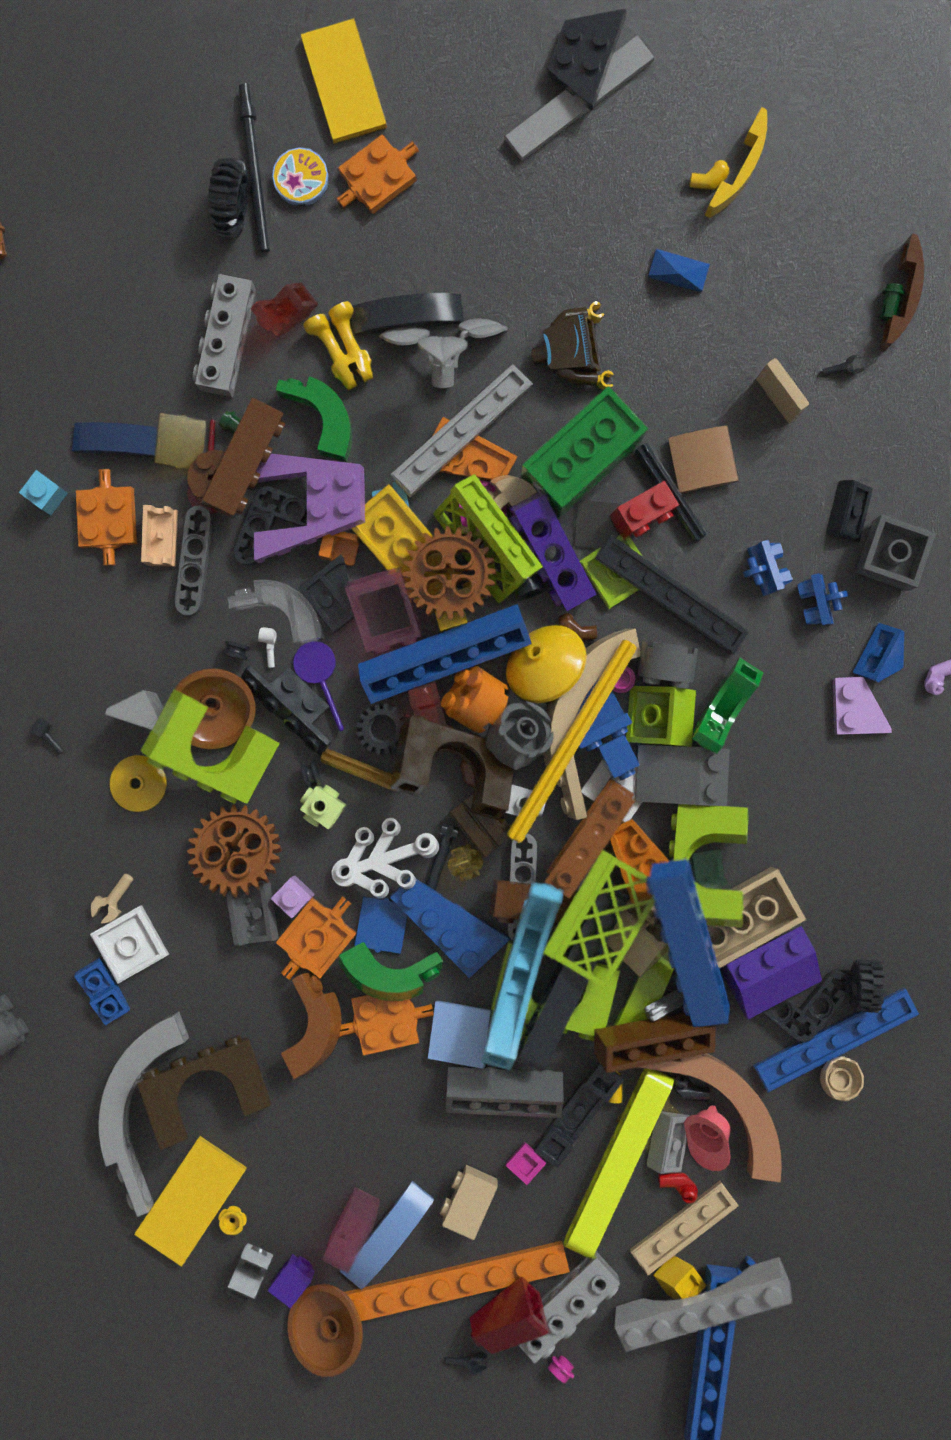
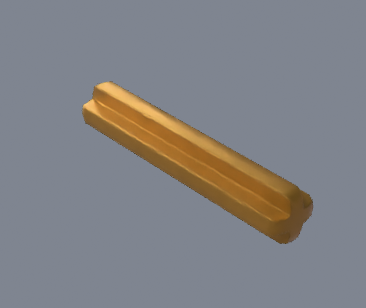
[320,749,397,791]

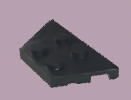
[547,9,626,110]

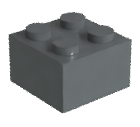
[855,515,936,591]

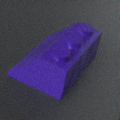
[719,926,822,1020]

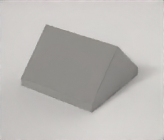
[105,690,163,729]

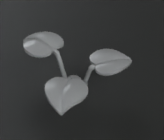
[379,319,508,388]

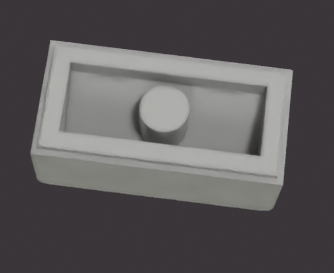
[647,1111,689,1174]

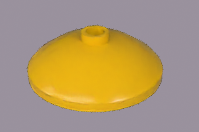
[506,625,587,703]

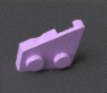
[832,677,892,735]

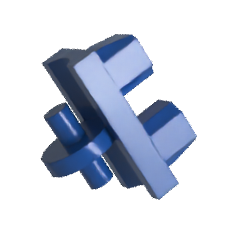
[743,540,792,596]
[797,573,848,626]

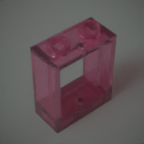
[345,566,421,654]
[322,1187,380,1273]

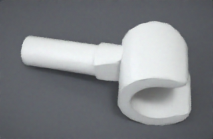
[258,627,277,667]

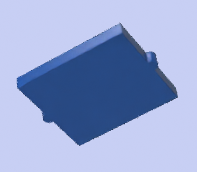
[355,896,408,954]

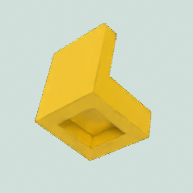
[654,1255,707,1300]

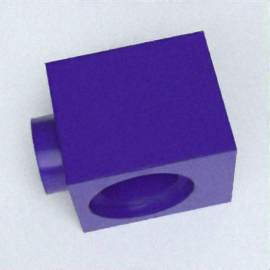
[268,1254,315,1309]

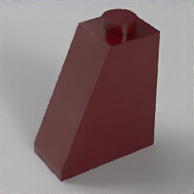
[470,1276,549,1354]

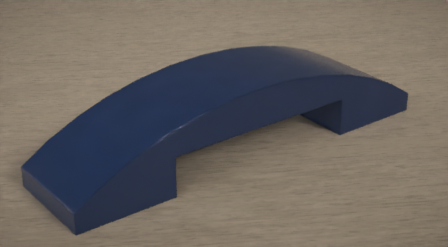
[72,422,187,461]

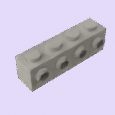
[193,274,256,398]
[519,1251,620,1363]

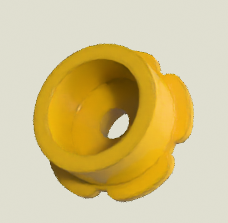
[218,1206,247,1235]

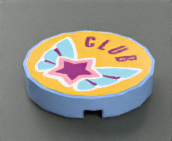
[272,148,329,206]

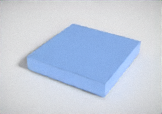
[428,1001,493,1069]

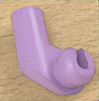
[924,659,951,695]

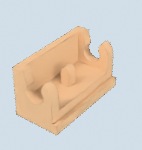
[141,505,178,567]

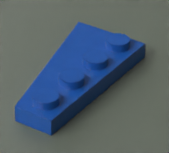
[390,876,510,978]

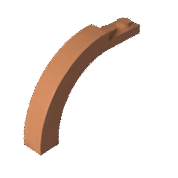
[640,1054,782,1182]

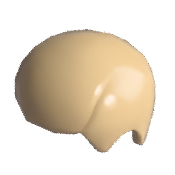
[820,1056,864,1101]

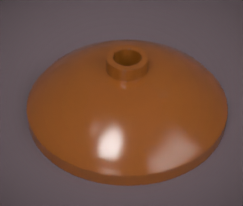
[174,669,255,749]
[288,1284,363,1377]

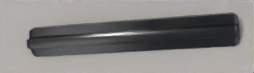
[635,443,706,542]

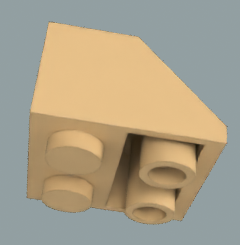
[607,899,670,978]

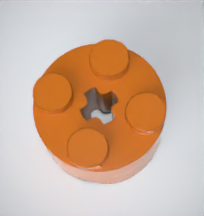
[441,666,508,733]

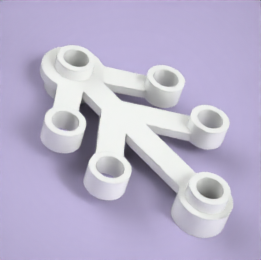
[332,818,439,899]

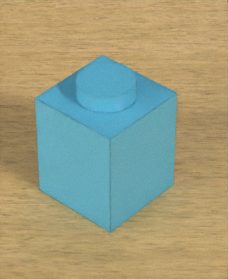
[19,470,68,515]

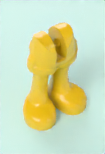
[303,301,373,390]

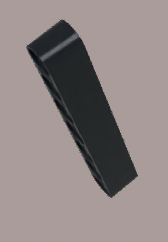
[515,881,629,1072]

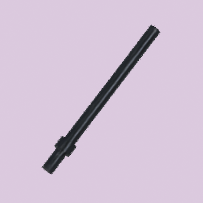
[239,83,270,253]

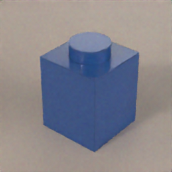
[596,735,640,781]

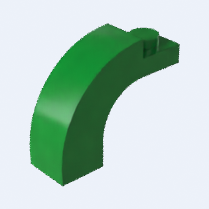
[276,376,352,463]
[692,658,764,754]
[339,942,443,1001]

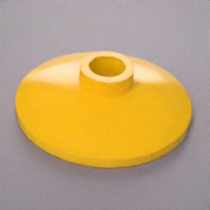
[110,755,167,812]

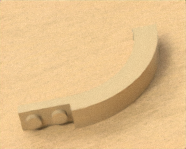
[543,629,641,820]

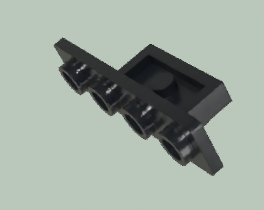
[240,665,331,756]

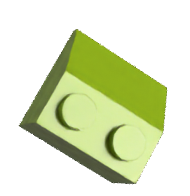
[626,686,696,747]

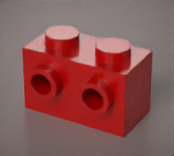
[609,481,679,540]

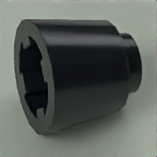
[512,572,546,601]

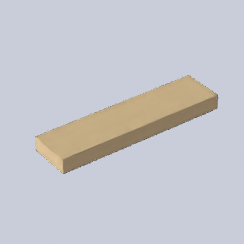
[630,1180,739,1275]

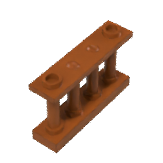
[545,777,636,898]

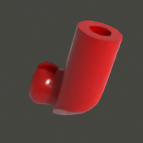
[658,1173,698,1203]

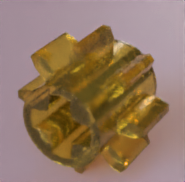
[448,844,483,882]

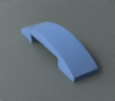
[340,1181,434,1290]

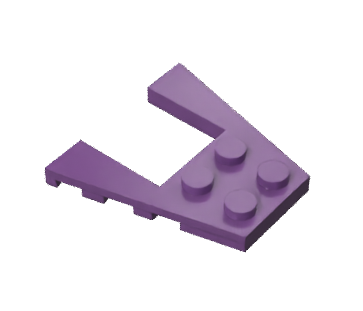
[254,454,365,563]

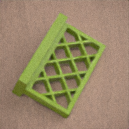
[433,474,543,604]
[543,850,655,989]

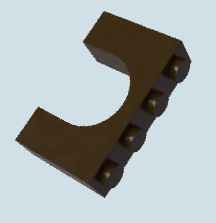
[390,716,514,820]
[137,1035,272,1150]

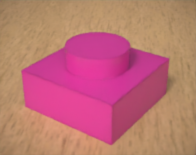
[506,1142,546,1185]

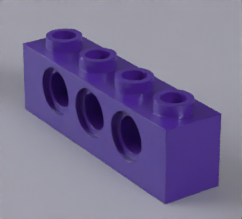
[509,492,596,611]

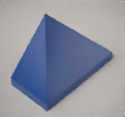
[648,249,710,292]
[853,623,904,682]

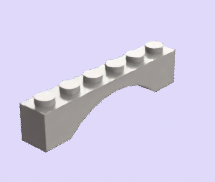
[615,1257,792,1352]

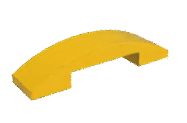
[705,107,767,218]

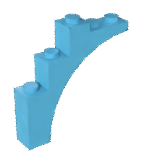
[482,883,562,1070]

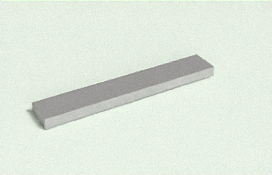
[505,35,654,161]
[390,364,533,497]

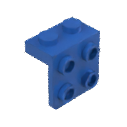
[577,678,632,752]

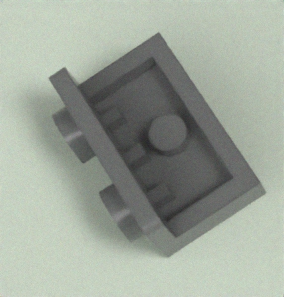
[227,882,279,946]

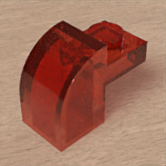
[250,282,318,336]
[408,681,446,725]

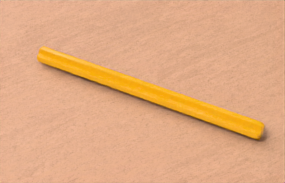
[507,640,636,843]

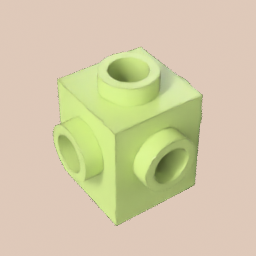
[300,785,347,829]

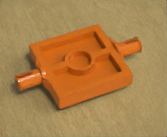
[336,134,419,214]
[76,469,137,566]
[276,896,356,980]
[339,995,434,1056]

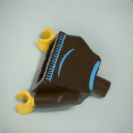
[531,302,614,390]

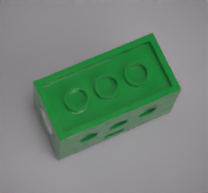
[520,386,648,519]

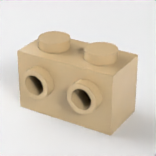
[440,1165,498,1240]

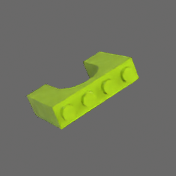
[141,689,280,804]
[669,804,749,928]
[491,940,620,1041]

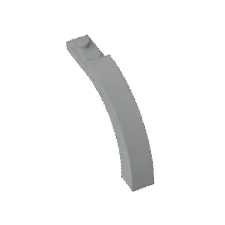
[99,1012,189,1217]

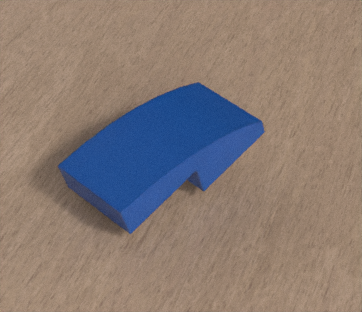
[74,958,130,1025]

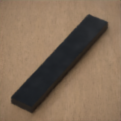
[594,535,749,655]

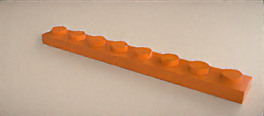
[344,1241,569,1321]

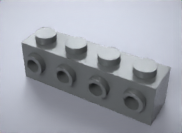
[446,1066,563,1118]

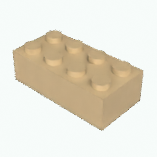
[707,867,806,968]

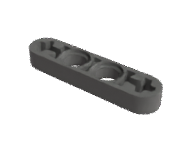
[175,506,213,616]

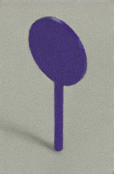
[293,641,344,731]

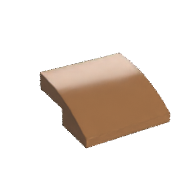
[668,426,739,494]

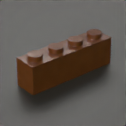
[202,397,286,519]
[490,879,580,928]
[594,1012,716,1073]

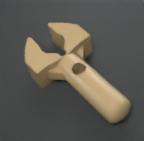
[91,874,133,923]

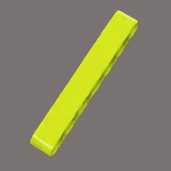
[564,1068,674,1259]

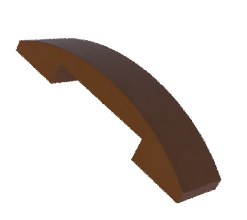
[879,233,924,352]

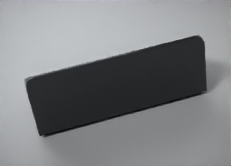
[826,480,873,542]

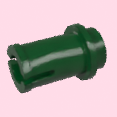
[879,283,905,321]
[219,410,241,434]

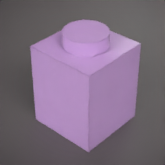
[271,875,315,918]

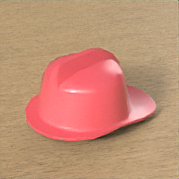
[684,1105,730,1171]

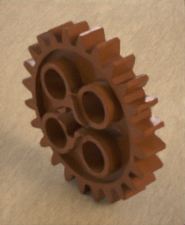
[402,526,496,621]
[187,805,282,898]

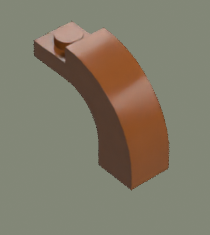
[281,972,341,1079]

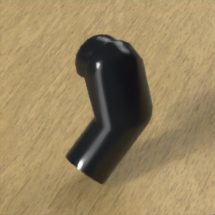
[673,1073,710,1102]

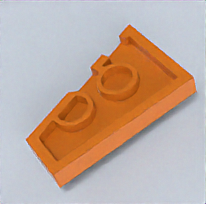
[433,417,518,481]
[610,819,670,906]

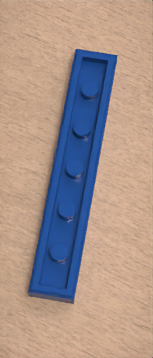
[753,988,919,1093]

